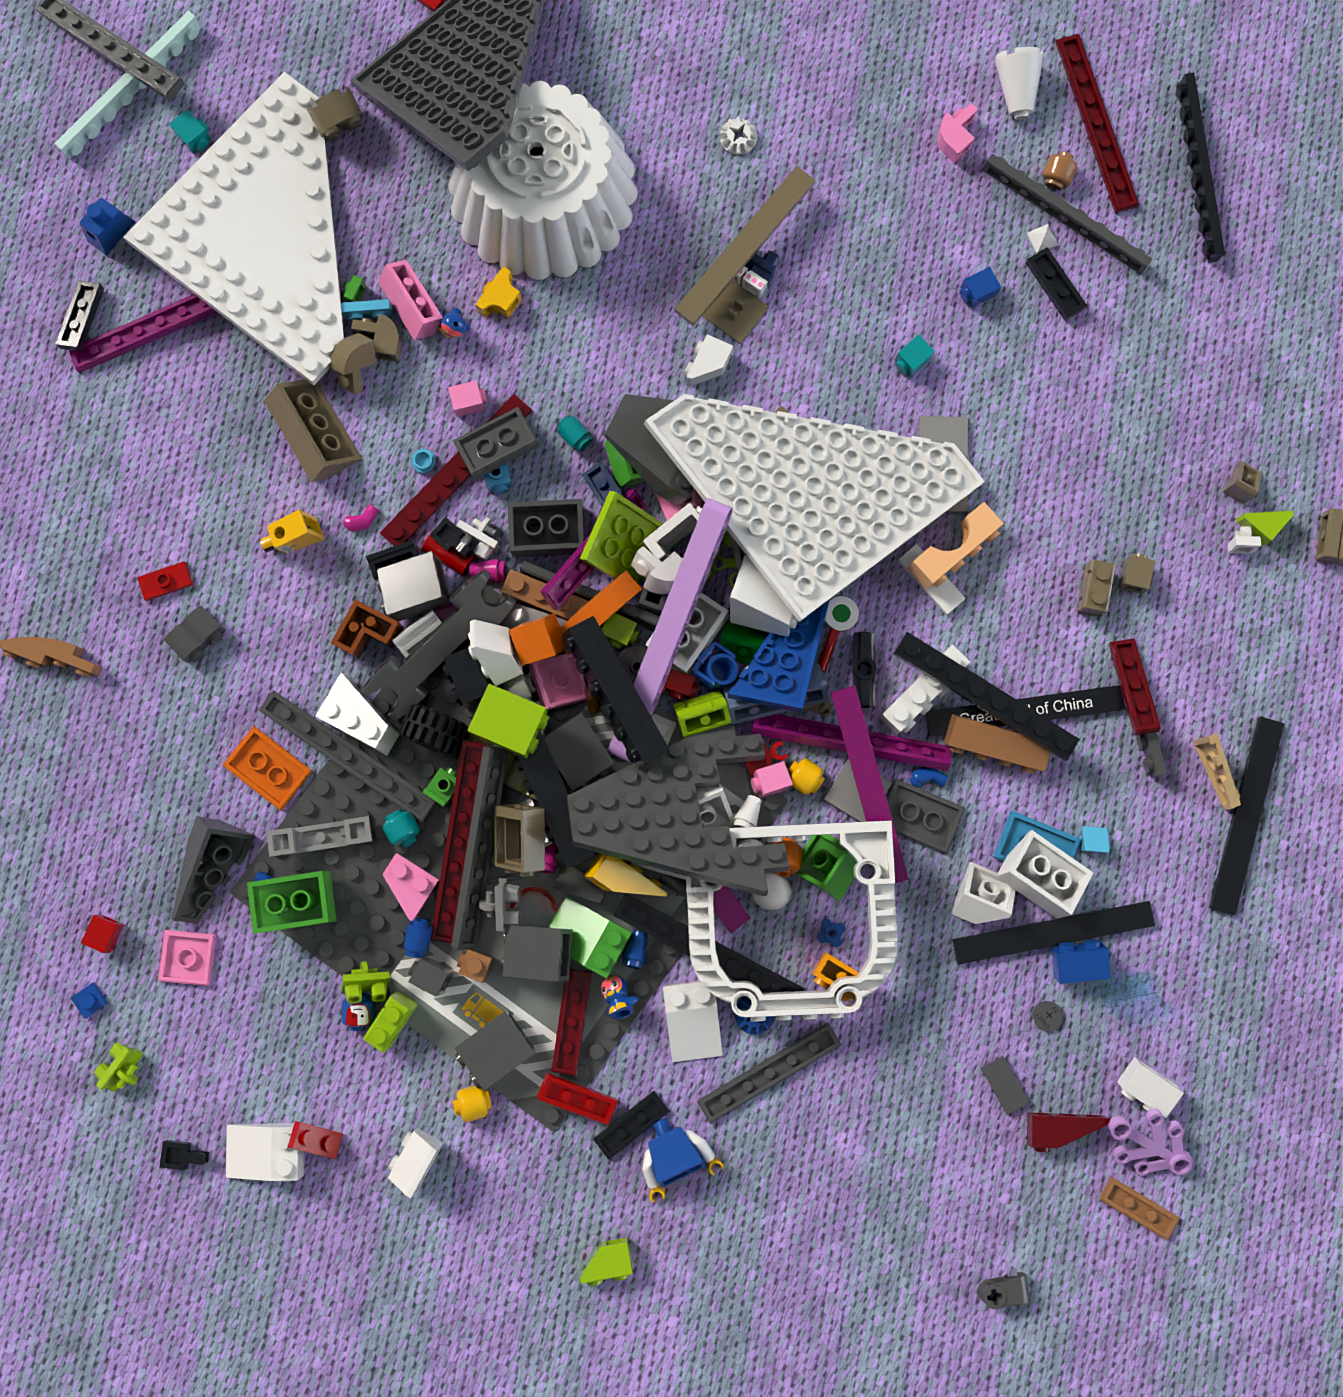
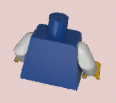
[642,1119,724,1202]

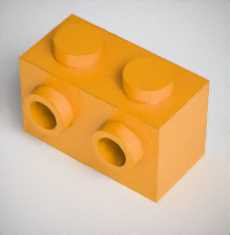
[811,952,859,1003]

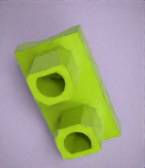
[340,961,390,1004]
[94,1043,144,1092]

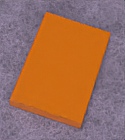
[223,726,313,811]

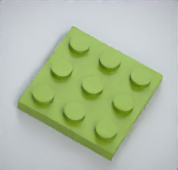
[580,491,663,585]

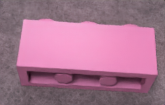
[378,259,443,341]

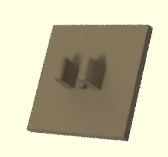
[702,281,769,344]

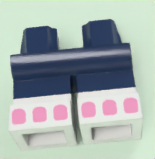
[732,250,779,298]

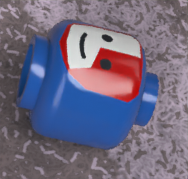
[341,992,375,1032]

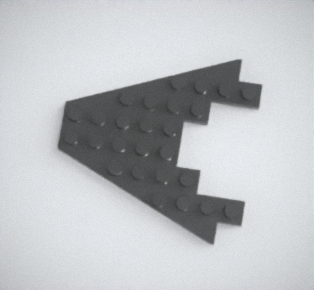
[567,723,790,896]

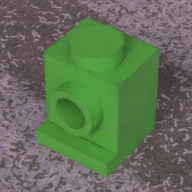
[423,767,457,808]

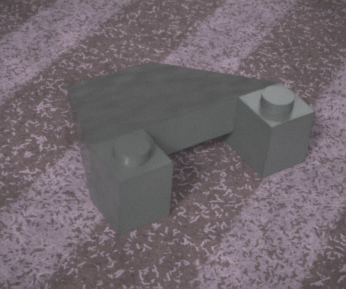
[604,394,693,507]

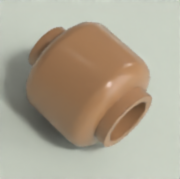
[1042,151,1078,190]

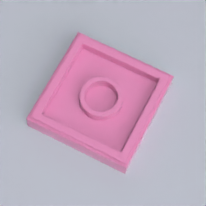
[528,653,587,710]
[158,930,216,986]

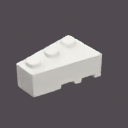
[316,673,399,755]

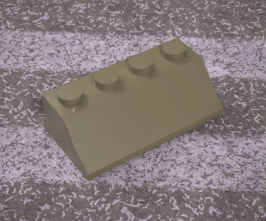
[264,380,362,482]

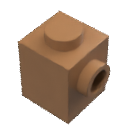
[457,948,495,983]

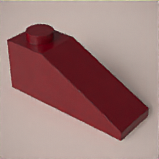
[1027,1112,1110,1152]

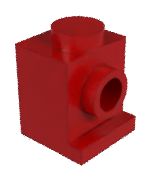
[661,669,698,701]

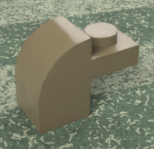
[351,314,402,362]
[329,333,376,394]

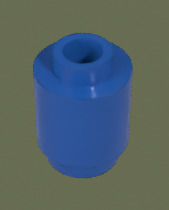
[403,918,433,958]

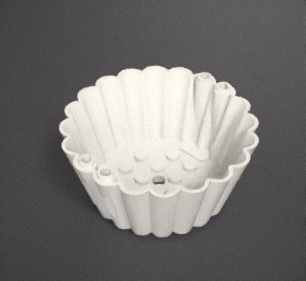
[448,81,638,280]

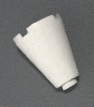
[995,47,1044,120]

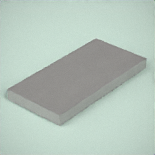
[918,416,968,513]

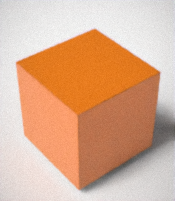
[509,613,566,666]

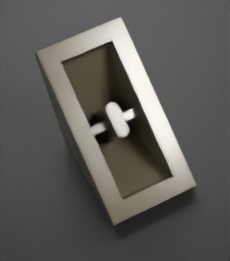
[1223,460,1262,504]

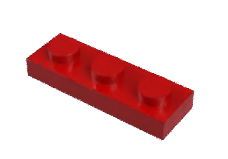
[536,1073,618,1125]

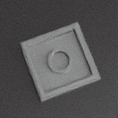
[823,758,892,822]

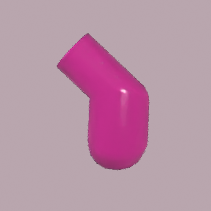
[343,504,379,532]

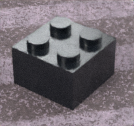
[442,648,490,710]

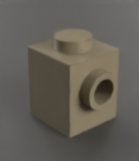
[1118,553,1155,594]

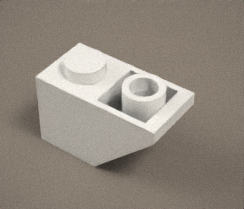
[684,334,733,386]

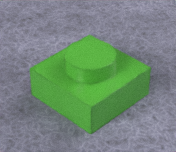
[343,275,366,302]

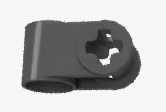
[977,1272,1031,1309]

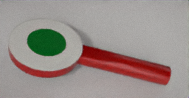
[819,596,859,673]

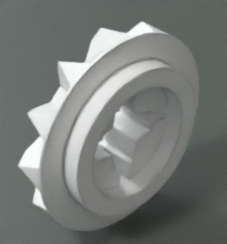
[720,117,758,155]

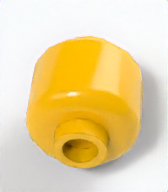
[788,758,825,795]
[452,1085,492,1122]

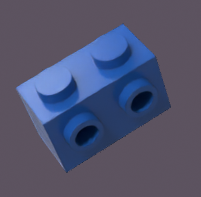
[1051,940,1111,984]

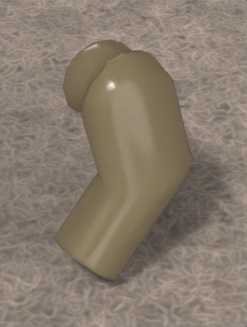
[798,701,833,717]

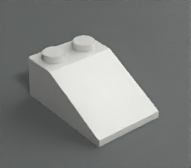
[663,981,723,1062]
[226,1123,304,1181]

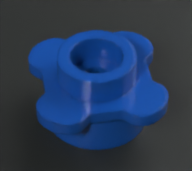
[817,919,846,947]

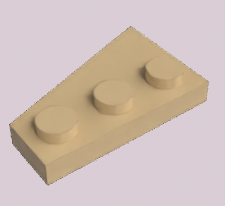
[1193,733,1241,810]

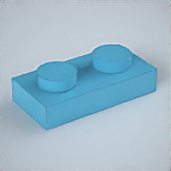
[341,299,393,322]

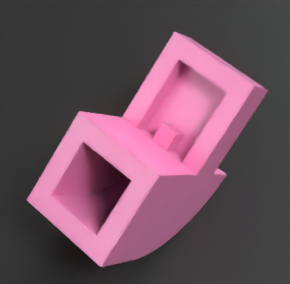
[937,103,978,163]

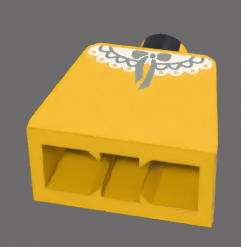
[260,509,325,553]

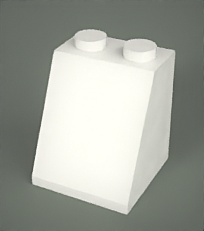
[730,555,798,637]

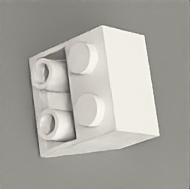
[468,619,523,686]

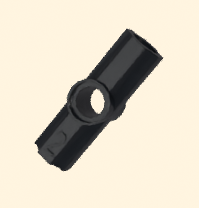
[852,631,877,708]

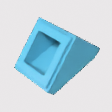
[1080,826,1110,853]

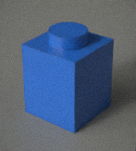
[960,267,1001,308]

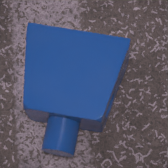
[80,198,135,256]

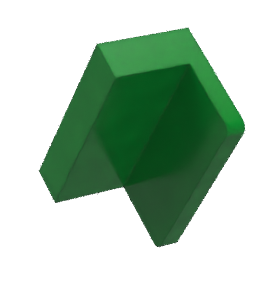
[718,621,770,664]

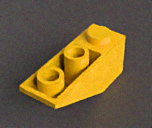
[584,853,668,897]

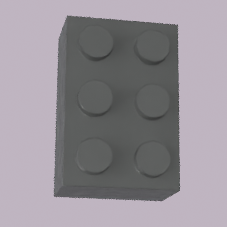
[508,499,585,557]

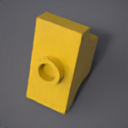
[475,266,522,318]

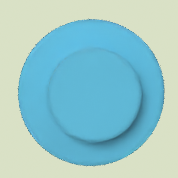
[411,449,436,474]

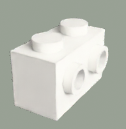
[1117,1057,1184,1118]

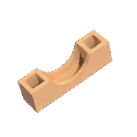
[907,502,1004,590]

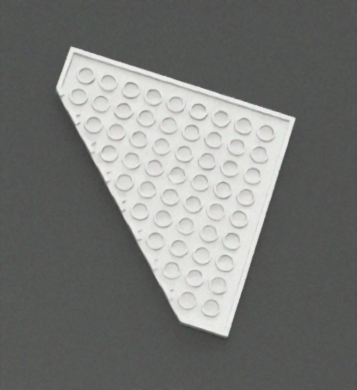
[124,72,344,386]
[644,394,985,622]

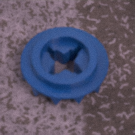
[734,996,775,1034]

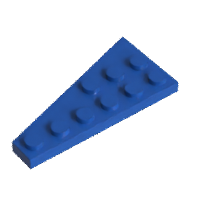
[728,599,830,713]

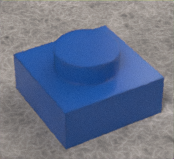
[71,983,108,1019]

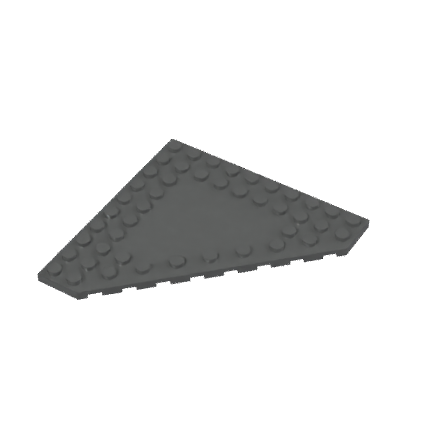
[350,0,544,171]

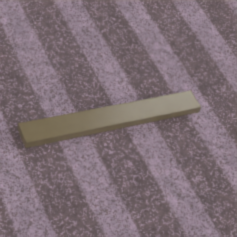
[674,166,816,326]

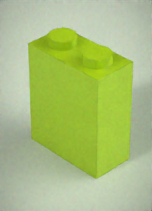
[467,684,549,759]

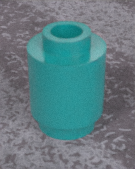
[557,416,593,452]

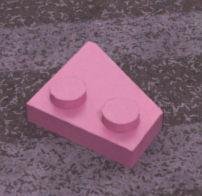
[382,853,440,922]

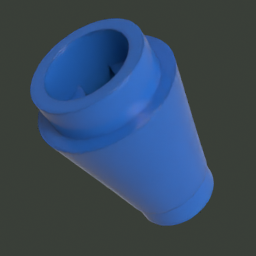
[621,930,648,970]

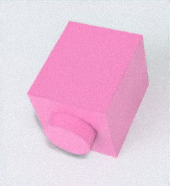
[448,380,487,417]
[751,761,793,799]

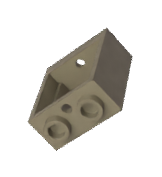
[494,803,545,876]

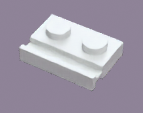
[392,609,442,658]

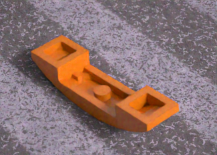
[560,571,642,655]

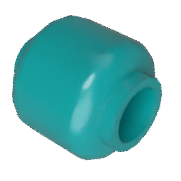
[383,809,420,848]

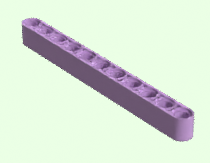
[608,498,733,763]

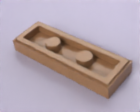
[1099,1176,1180,1240]

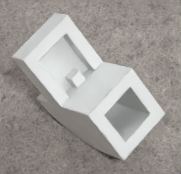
[631,546,683,594]

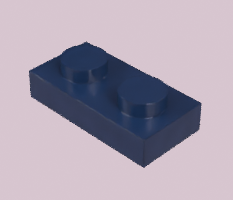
[582,461,626,507]

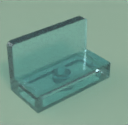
[1097,971,1160,1008]

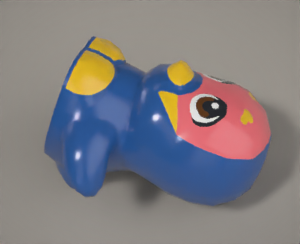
[438,308,470,338]
[601,975,639,1019]

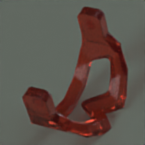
[510,887,558,912]

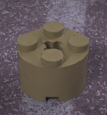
[307,87,364,141]

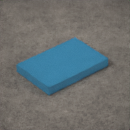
[993,810,1082,862]

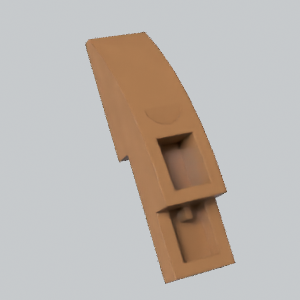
[0,637,103,678]

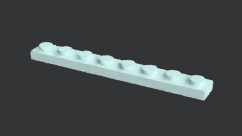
[55,10,201,159]

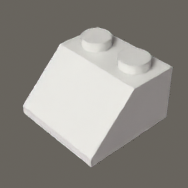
[388,1128,444,1198]

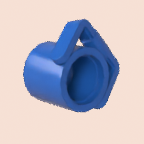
[692,642,738,691]

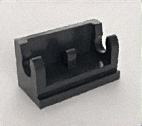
[366,540,420,580]

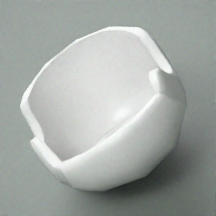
[752,873,792,910]

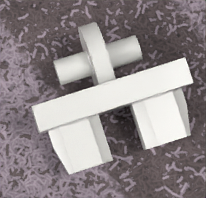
[456,517,500,561]

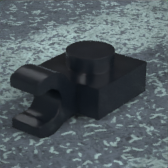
[430,517,475,559]
[159,1140,210,1170]

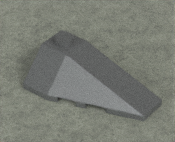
[172,816,254,924]

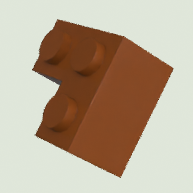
[331,600,404,659]

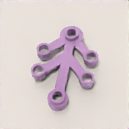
[1108,1109,1192,1176]

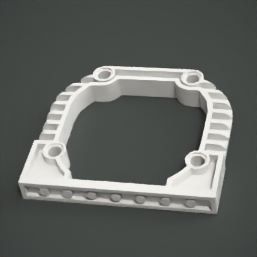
[686,821,898,1021]

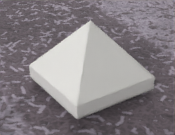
[1027,224,1059,254]

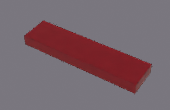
[1109,638,1161,736]
[551,969,592,1076]

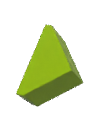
[1236,511,1294,546]

